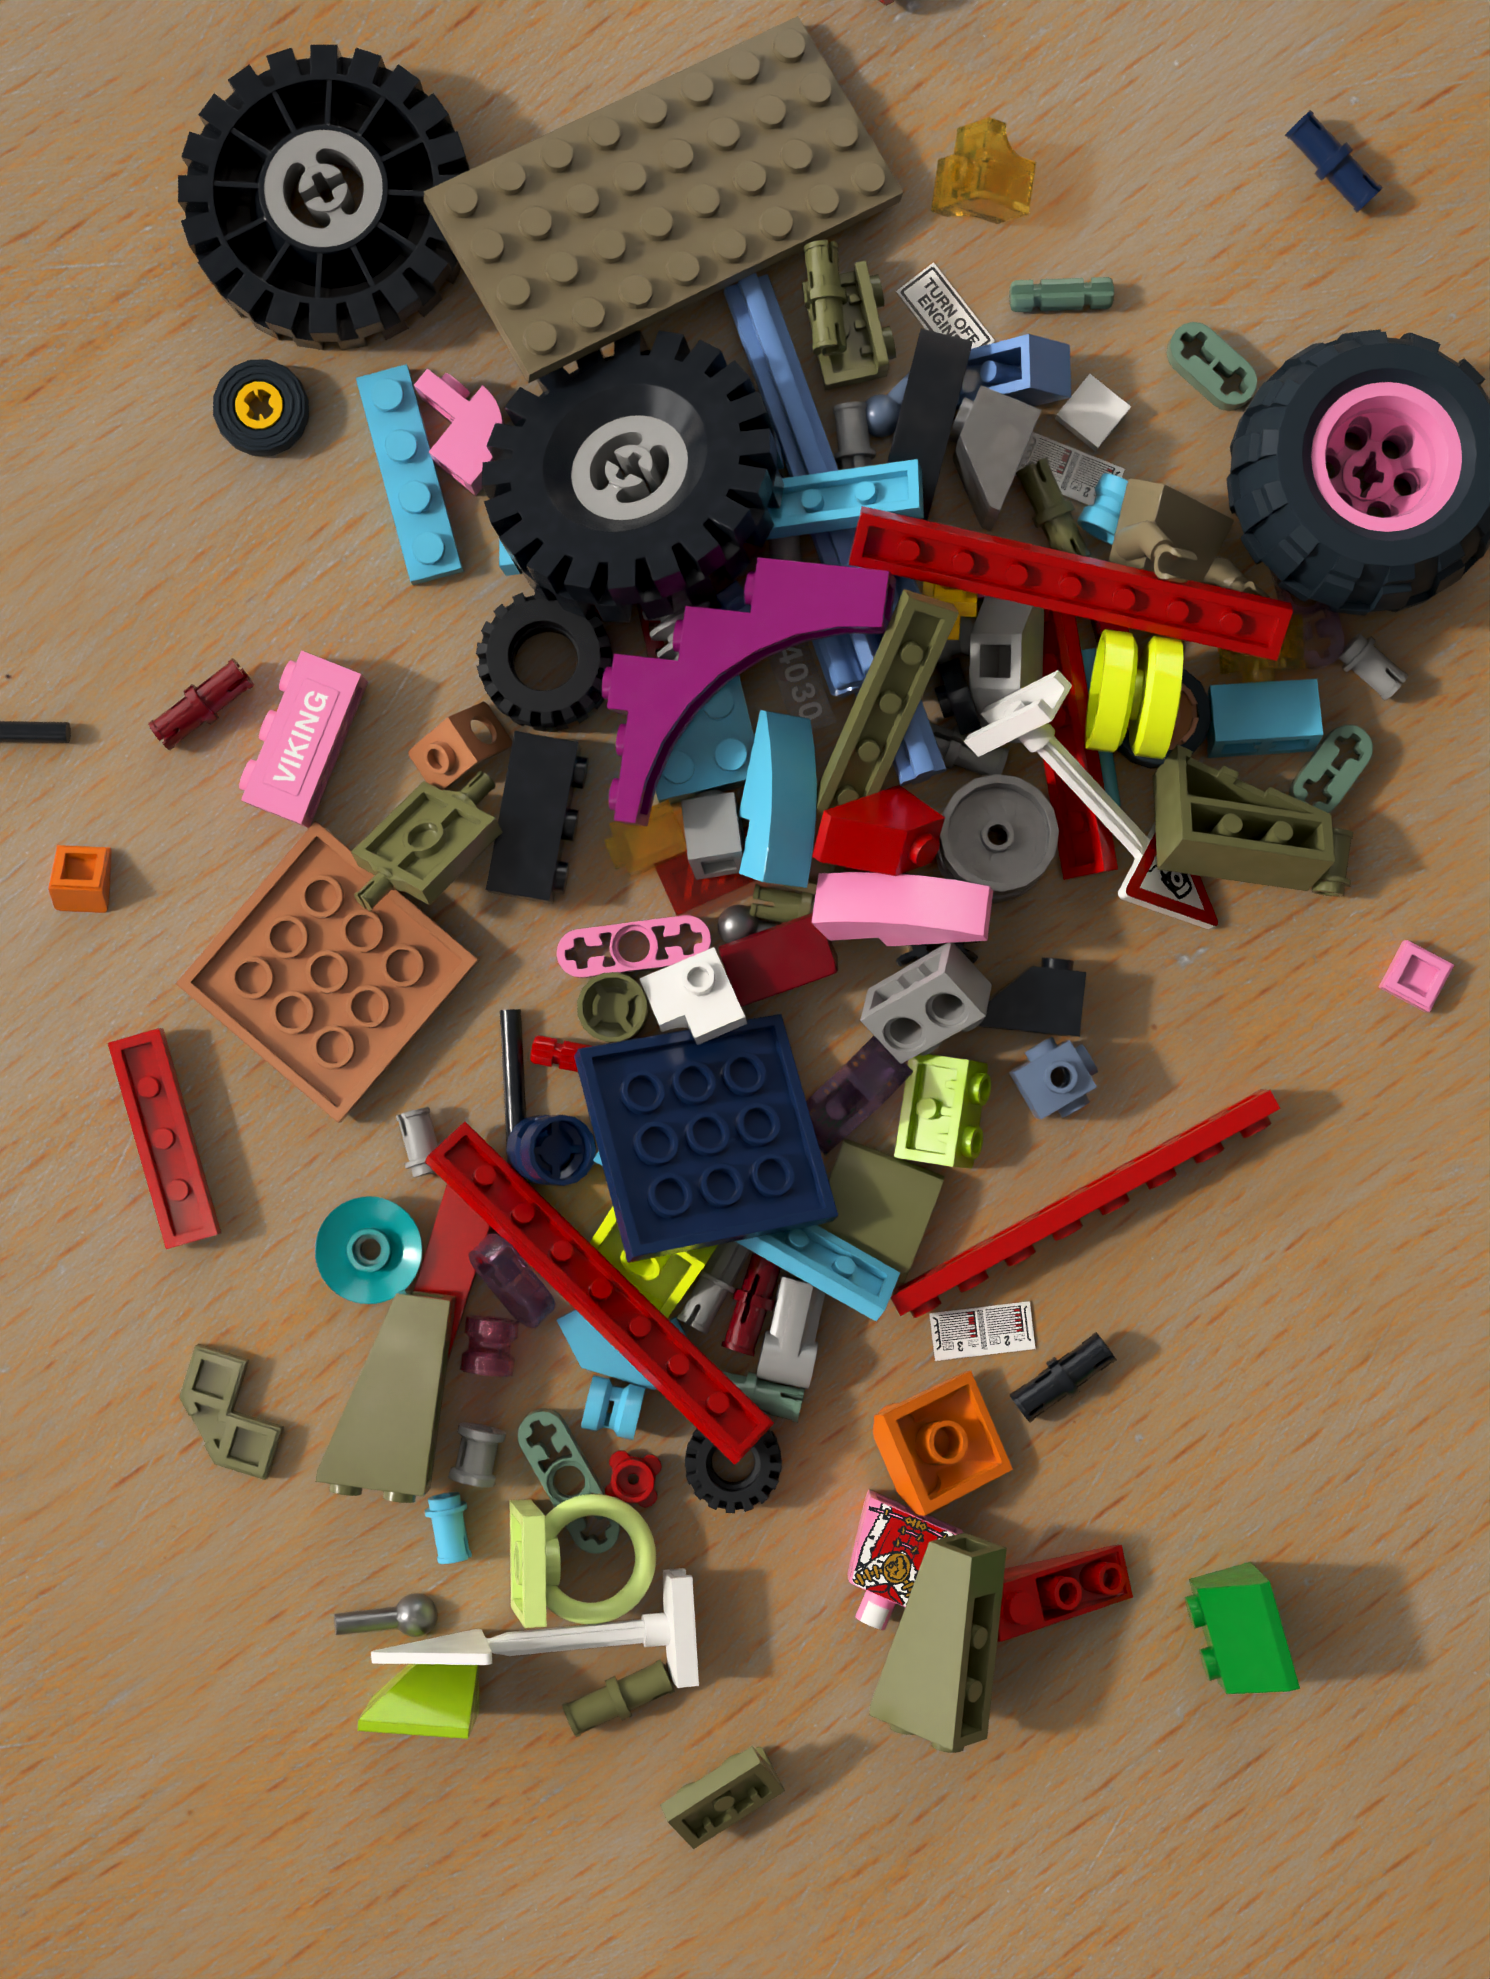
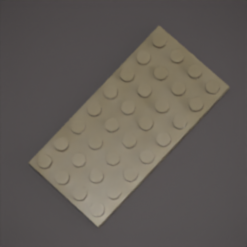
[424,16,904,383]

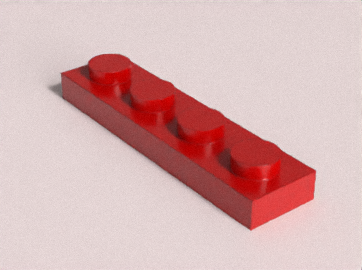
[107,1028,221,1249]

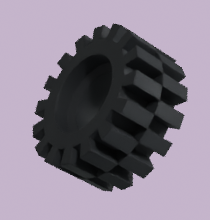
[685,1428,782,1513]

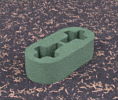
[1166,322,1257,411]
[1289,725,1373,813]

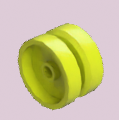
[1085,629,1184,759]

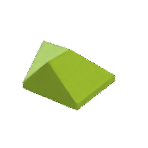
[357,1664,480,1739]

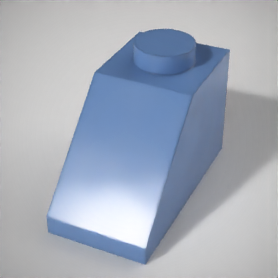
[956,334,1071,409]

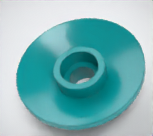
[315,1196,423,1304]

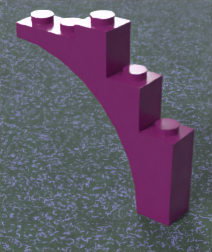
[602,557,897,827]

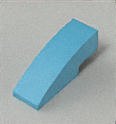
[738,710,817,888]

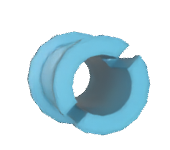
[424,1492,472,1564]

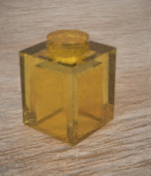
[604,799,687,877]

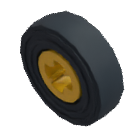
[213,359,309,456]

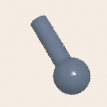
[865,371,910,437]

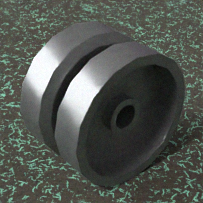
[936,774,1059,904]

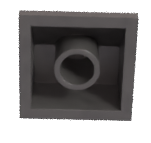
[948,385,1041,531]

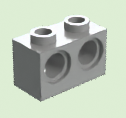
[860,943,992,1064]

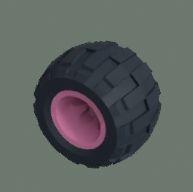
[1226,329,1490,616]

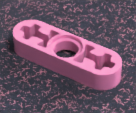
[557,915,711,978]

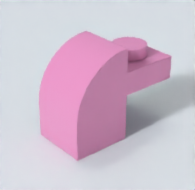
[414,369,505,496]

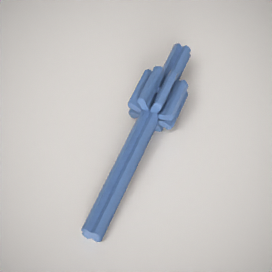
[724,273,946,786]

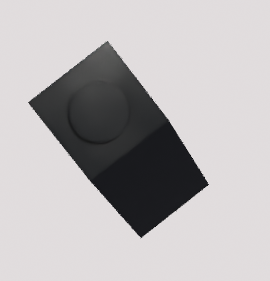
[977,958,1086,1037]

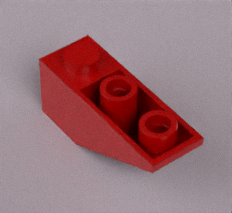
[997,1544,1133,1642]

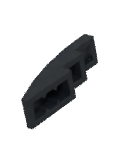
[887,328,973,521]

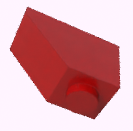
[812,785,945,876]

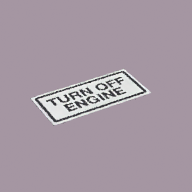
[896,262,995,349]

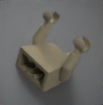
[1109,478,1270,598]

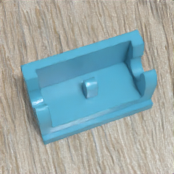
[1207,679,1323,758]

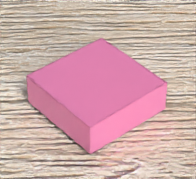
[1378,940,1454,1012]

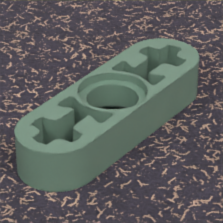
[518,1408,621,1554]

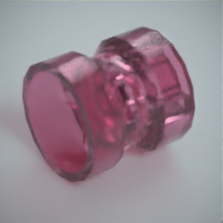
[460,1315,520,1377]

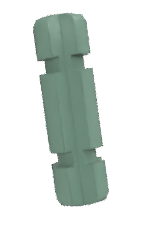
[1009,277,1114,312]

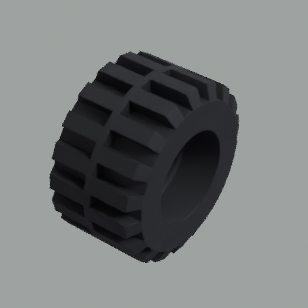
[476,590,613,732]

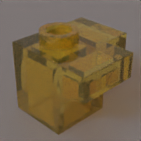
[931,117,1036,224]

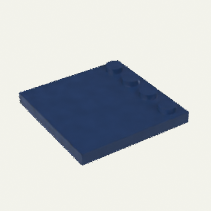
[574,1014,838,1263]

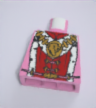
[847,1490,963,1630]

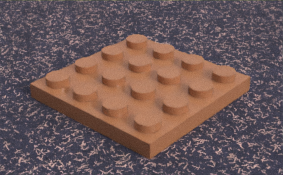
[175,821,480,1123]

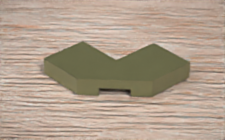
[179,1344,284,1480]

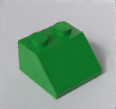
[1185,1562,1300,1694]

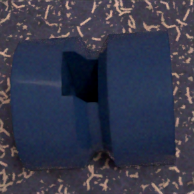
[506,1115,596,1186]

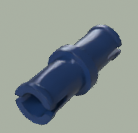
[1285,110,1383,213]

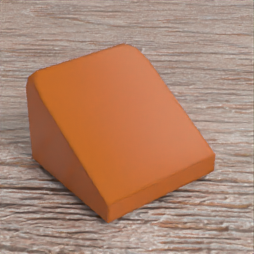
[48,845,112,913]

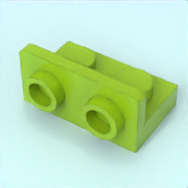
[894,1054,991,1169]

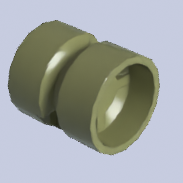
[577,972,650,1043]

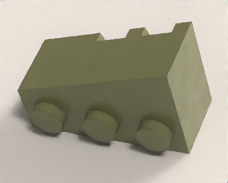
[1153,744,1335,891]

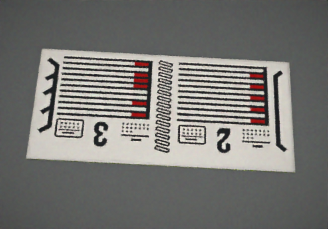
[1015,432,1125,505]
[929,1301,1036,1361]

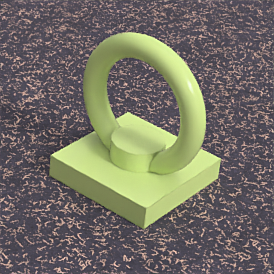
[510,1494,656,1628]

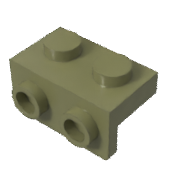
[802,260,896,390]

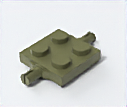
[351,771,502,911]

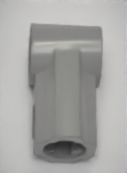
[756,1276,825,1389]

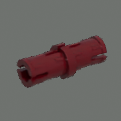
[148,658,254,750]
[721,1252,781,1357]

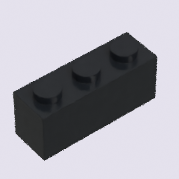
[486,731,589,904]

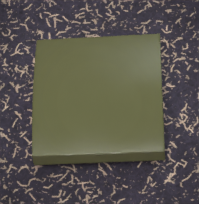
[818,1138,945,1284]

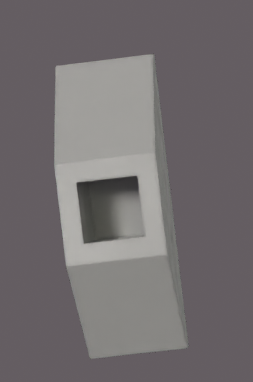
[969,596,1045,743]

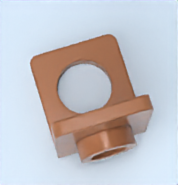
[408,702,512,790]

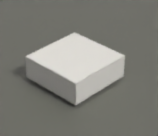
[1055,374,1131,452]

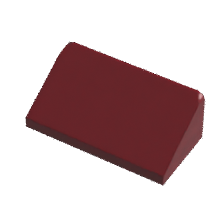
[718,913,838,1007]

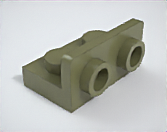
[660,1746,785,1849]

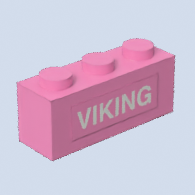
[239,650,368,828]

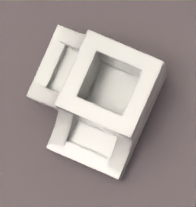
[640,947,747,1045]

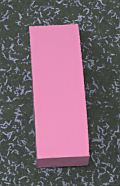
[811,872,993,947]

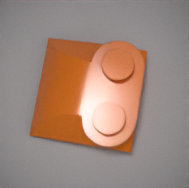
[873,1371,1013,1516]

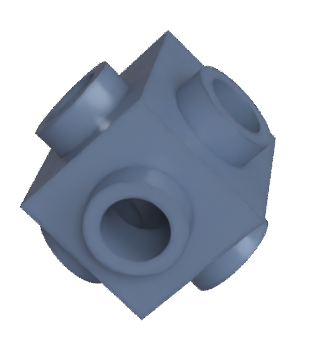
[1009,1037,1098,1120]

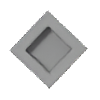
[681,790,745,880]

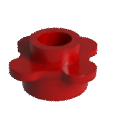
[605,1450,662,1508]

